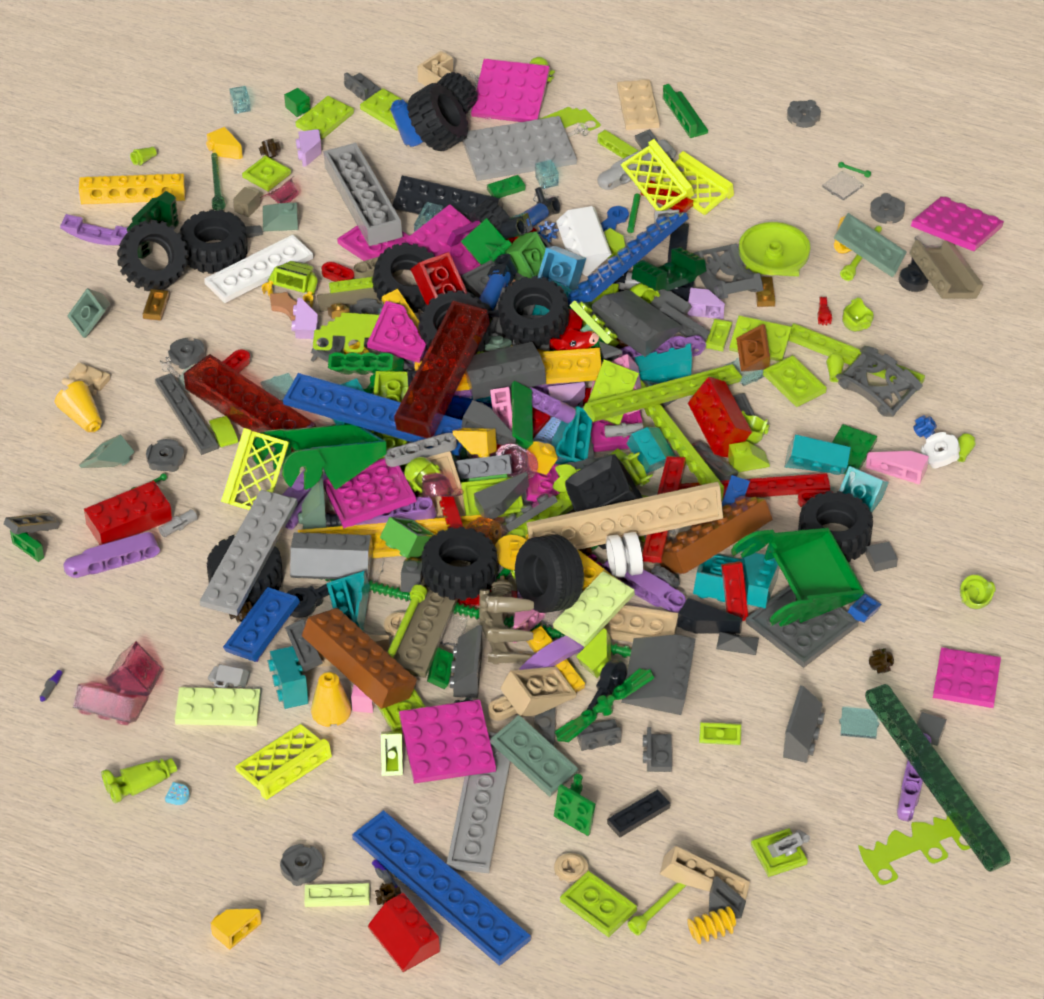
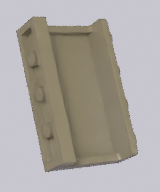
[909,240,983,299]

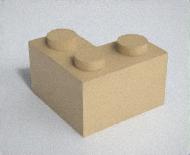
[417,51,453,86]

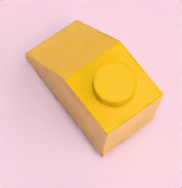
[206,127,243,159]
[453,428,497,457]
[525,441,558,475]
[210,909,262,950]

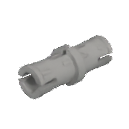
[604,422,643,438]
[158,509,197,538]

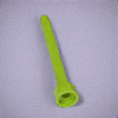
[840,225,882,281]
[387,585,427,658]
[627,883,687,935]

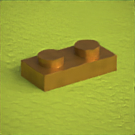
[755,277,775,307]
[142,289,169,321]
[327,303,350,319]

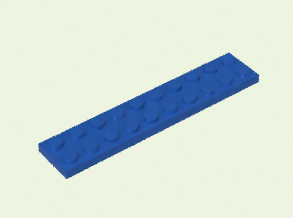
[567,212,689,306]
[283,373,463,456]
[352,810,531,966]

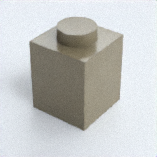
[233,187,260,217]

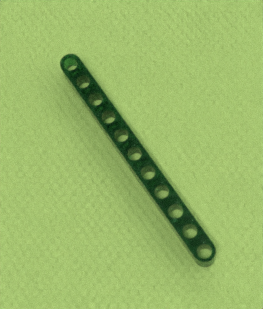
[865,684,1011,872]

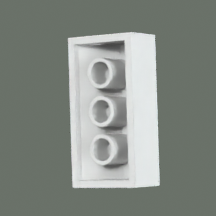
[556,206,611,276]

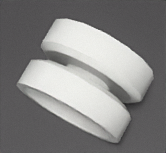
[606,532,643,578]

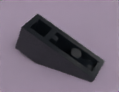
[677,598,742,634]

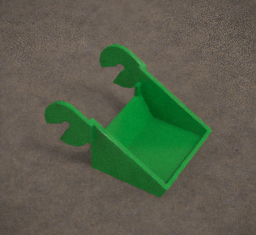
[251,424,387,490]
[731,528,865,627]

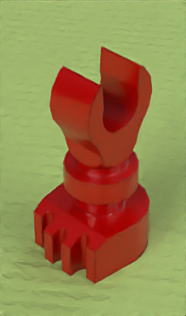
[817,297,832,326]

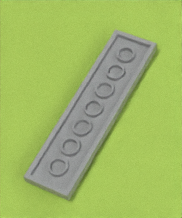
[200,490,297,616]
[447,732,511,874]

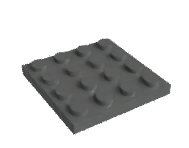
[746,586,859,668]

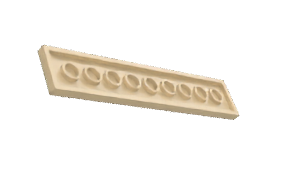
[526,482,723,550]

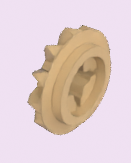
[384,612,405,637]
[554,853,588,884]

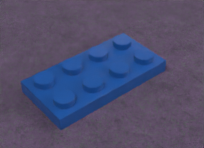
[223,587,300,662]

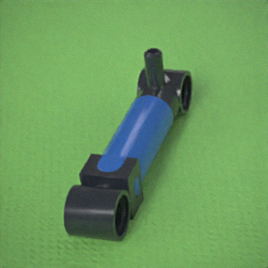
[501,187,560,239]
[466,253,518,325]

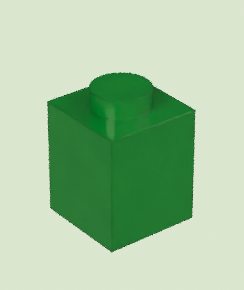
[284,88,310,117]

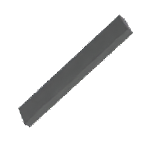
[155,373,219,455]

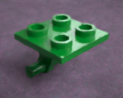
[460,218,512,265]
[553,774,596,836]

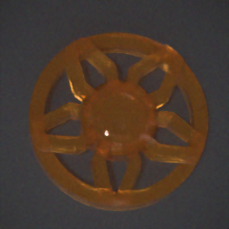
[465,517,502,545]

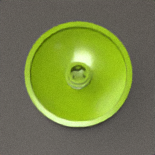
[739,222,810,275]

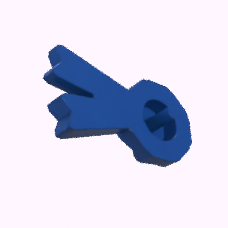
[600,206,629,232]

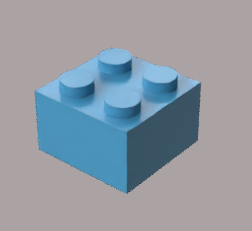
[538,246,586,290]

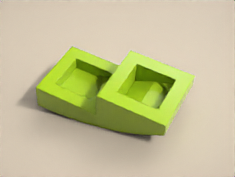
[209,416,238,448]

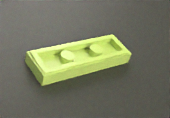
[304,883,370,907]

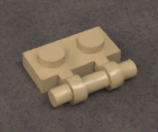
[62,363,110,396]

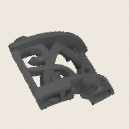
[693,243,763,299]
[835,346,923,417]

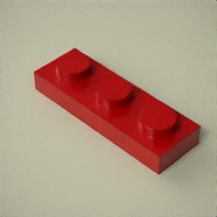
[641,180,693,214]
[721,561,748,621]

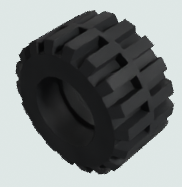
[437,72,477,114]
[469,199,510,239]

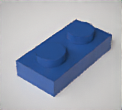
[722,475,750,507]
[848,594,882,623]

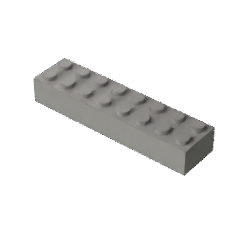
[323,143,402,246]

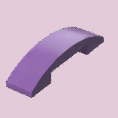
[60,214,127,245]
[519,636,589,670]

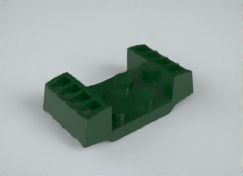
[126,191,179,259]
[631,247,707,291]

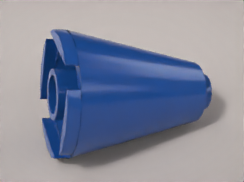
[390,99,423,147]

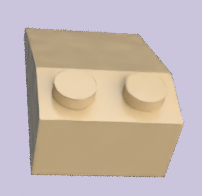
[500,667,577,717]

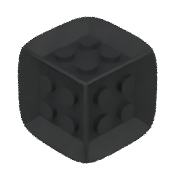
[565,455,643,550]

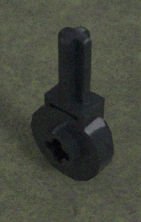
[898,258,929,292]
[287,579,338,618]
[587,659,627,714]

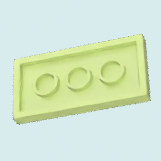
[553,571,635,647]
[175,687,261,726]

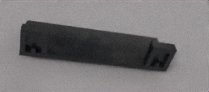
[392,175,503,221]

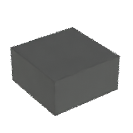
[865,541,898,572]
[914,712,947,746]

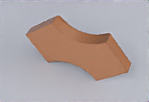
[270,292,307,321]

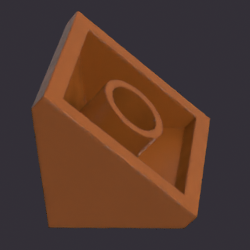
[736,324,770,372]

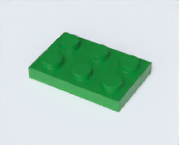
[832,424,877,475]

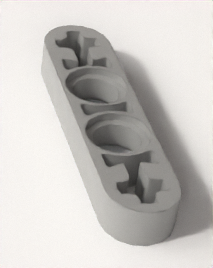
[384,433,457,467]

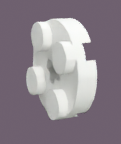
[921,432,960,469]

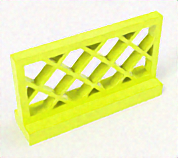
[621,139,694,211]
[655,151,734,215]
[221,428,289,510]
[235,724,332,800]

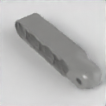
[597,139,676,190]

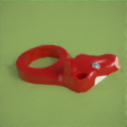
[550,309,599,351]

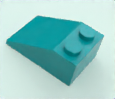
[693,554,741,602]

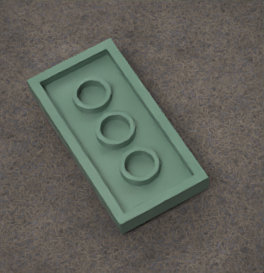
[834,213,907,277]
[490,715,579,797]

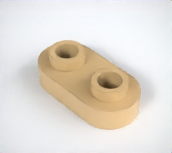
[488,696,518,721]

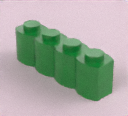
[328,352,404,375]

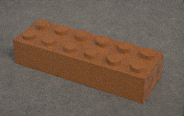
[660,496,773,574]
[302,608,417,709]

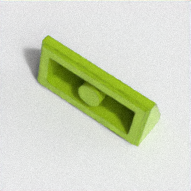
[699,722,741,745]

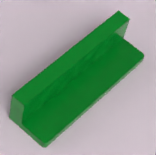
[663,84,708,138]
[511,381,533,454]

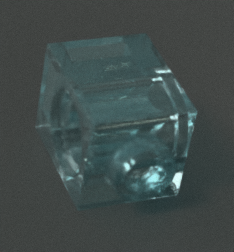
[229,86,251,114]
[535,160,559,189]

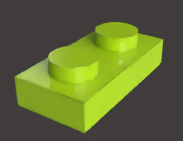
[706,319,732,352]

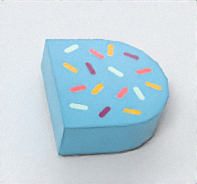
[165,782,190,805]

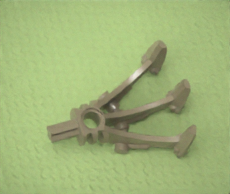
[479,576,534,665]

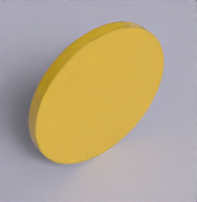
[495,535,527,570]

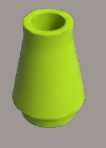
[130,147,157,166]
[826,354,844,382]
[957,434,976,462]

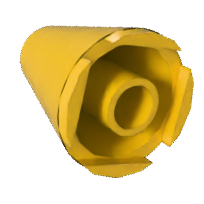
[54,381,102,433]
[311,672,351,727]

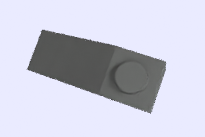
[461,400,516,450]
[474,472,529,521]
[401,555,423,592]

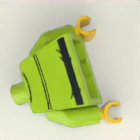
[262,261,318,307]

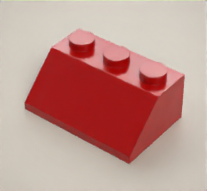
[368,893,440,973]

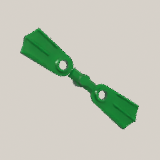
[555,668,654,743]

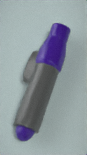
[39,670,63,702]
[372,859,398,888]

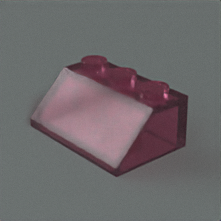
[105,641,164,696]
[73,681,149,725]

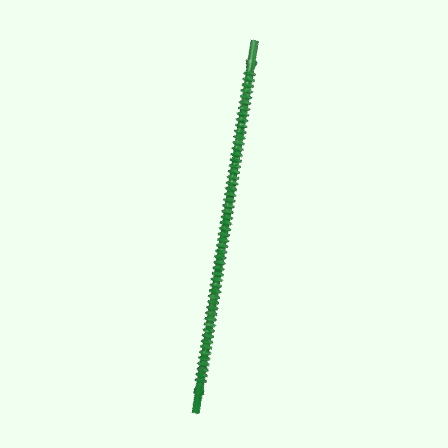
[320,579,631,658]

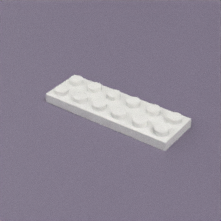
[204,235,313,303]

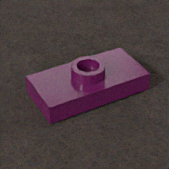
[447,220,480,247]

